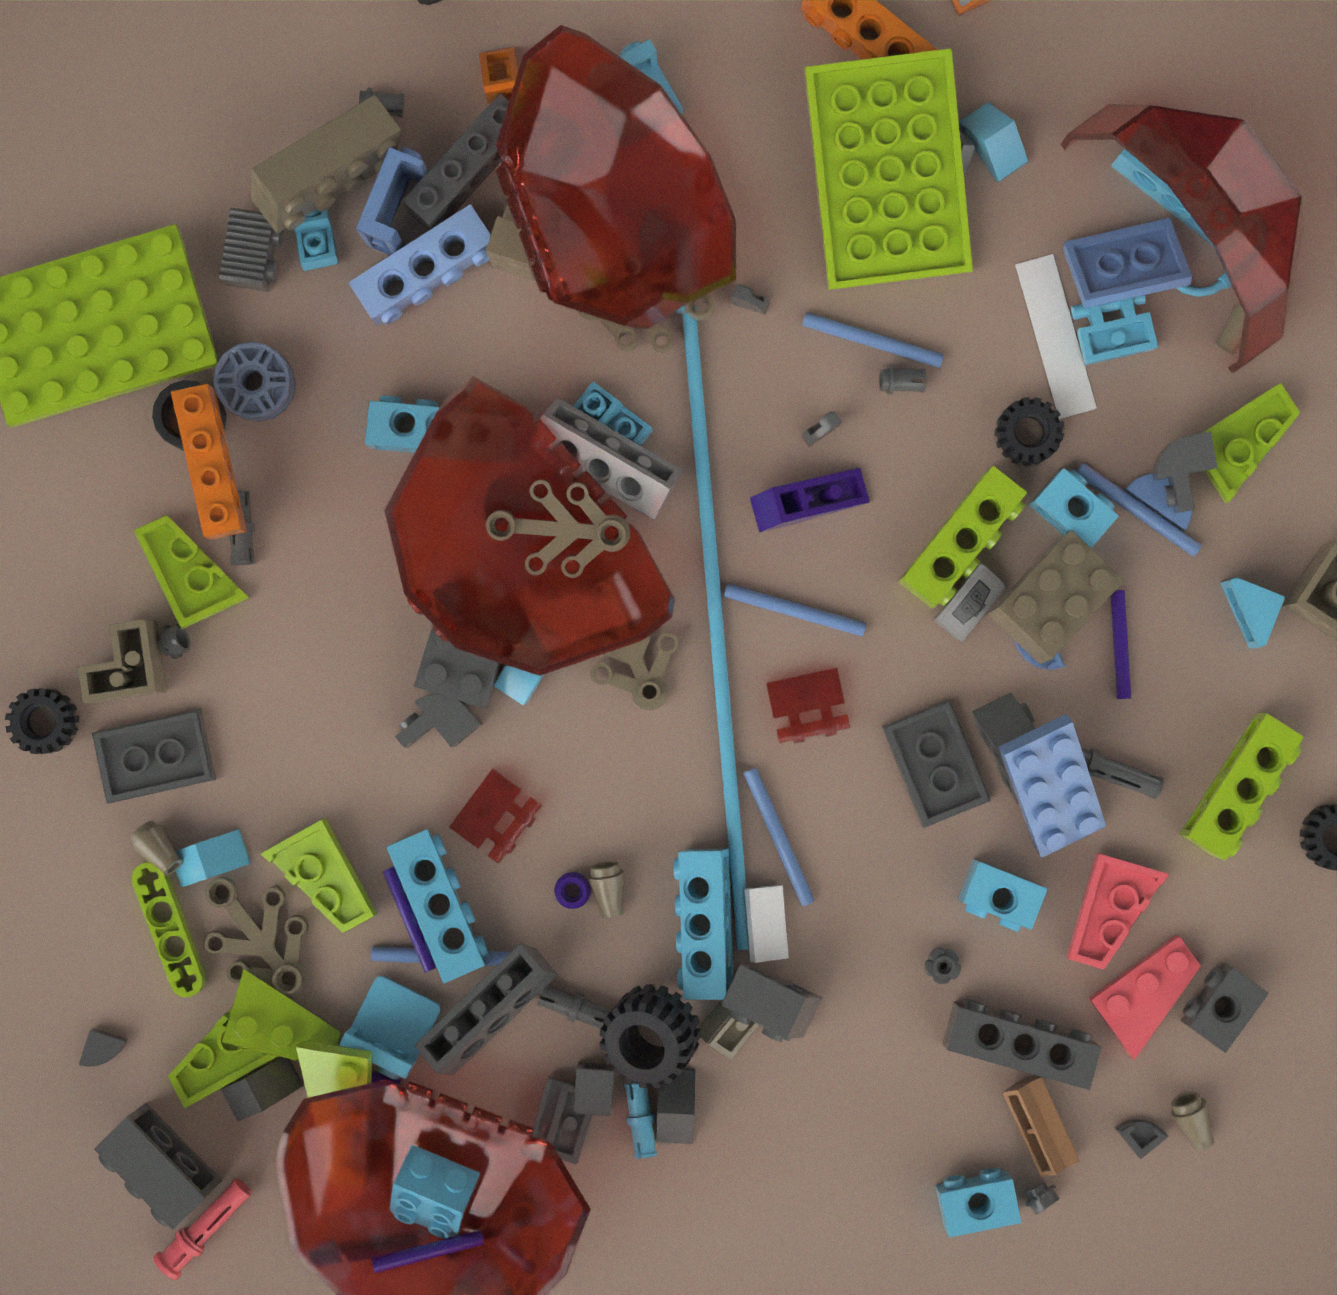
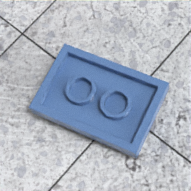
[1063,218,1192,309]

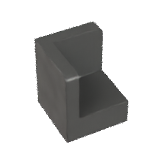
[574,1062,614,1116]

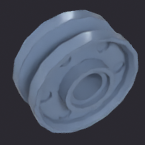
[213,342,296,422]

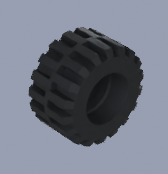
[599,984,701,1088]

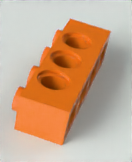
[801,0,937,60]
[171,384,247,540]

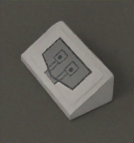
[933,563,1007,643]

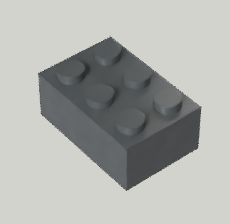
[94,1103,222,1230]

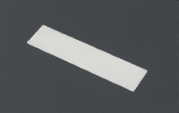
[1015,254,1097,419]

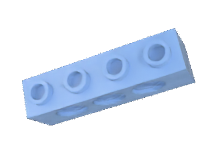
[348,204,491,326]

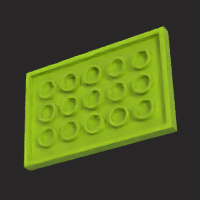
[804,48,973,290]
[0,224,219,428]

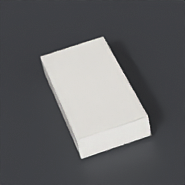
[744,885,789,963]

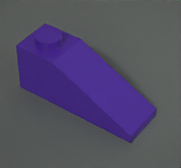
[750,468,870,533]

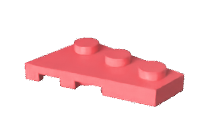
[1066,853,1169,969]
[1088,935,1201,1060]

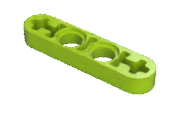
[131,862,207,998]

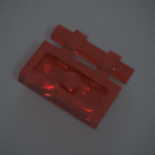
[766,668,850,744]
[449,768,542,864]

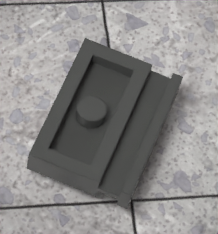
[526,1076,592,1165]

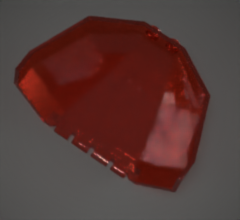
[496,25,736,329]
[1060,104,1304,373]
[384,376,675,676]
[276,1079,591,1295]

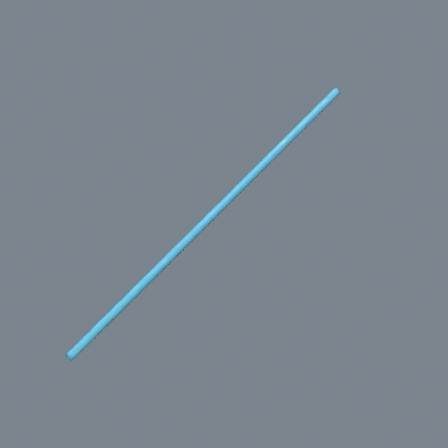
[675,228,749,950]

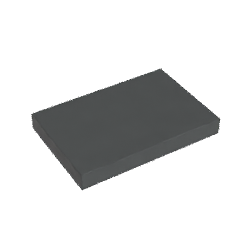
[882,700,991,828]
[92,709,216,804]

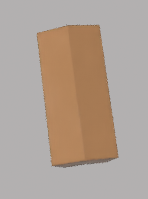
[1003,1075,1080,1176]

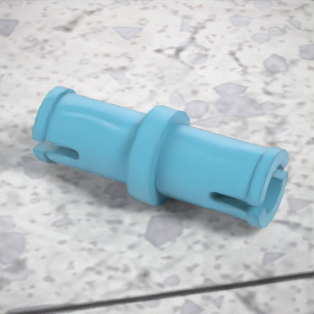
[624,1081,658,1159]

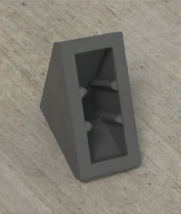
[221,1057,303,1121]
[656,1069,696,1144]

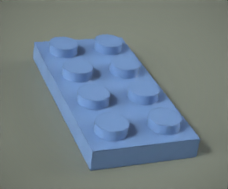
[999,714,1106,858]

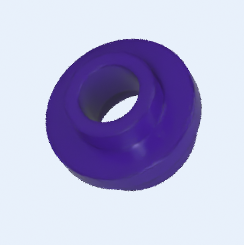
[554,872,591,909]

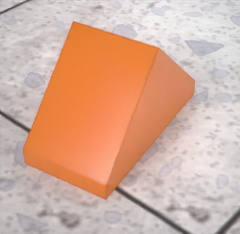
[479,47,524,106]

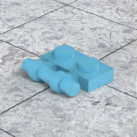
[1071,295,1158,366]

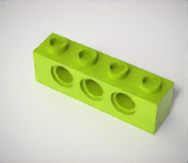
[898,466,1027,609]
[1179,713,1304,861]

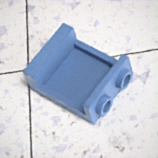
[356,147,428,255]

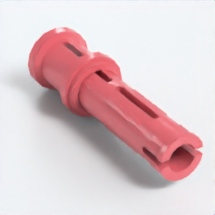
[153,1178,252,1280]

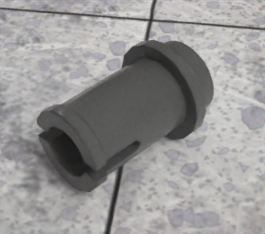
[359,87,404,118]
[879,366,926,395]

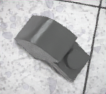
[1153,431,1218,513]
[395,694,483,748]

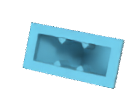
[959,102,1028,183]
[1220,577,1285,649]
[176,829,251,888]

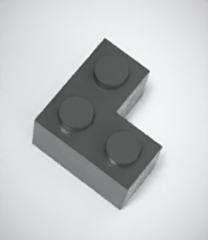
[972,693,1040,805]
[721,964,822,1042]

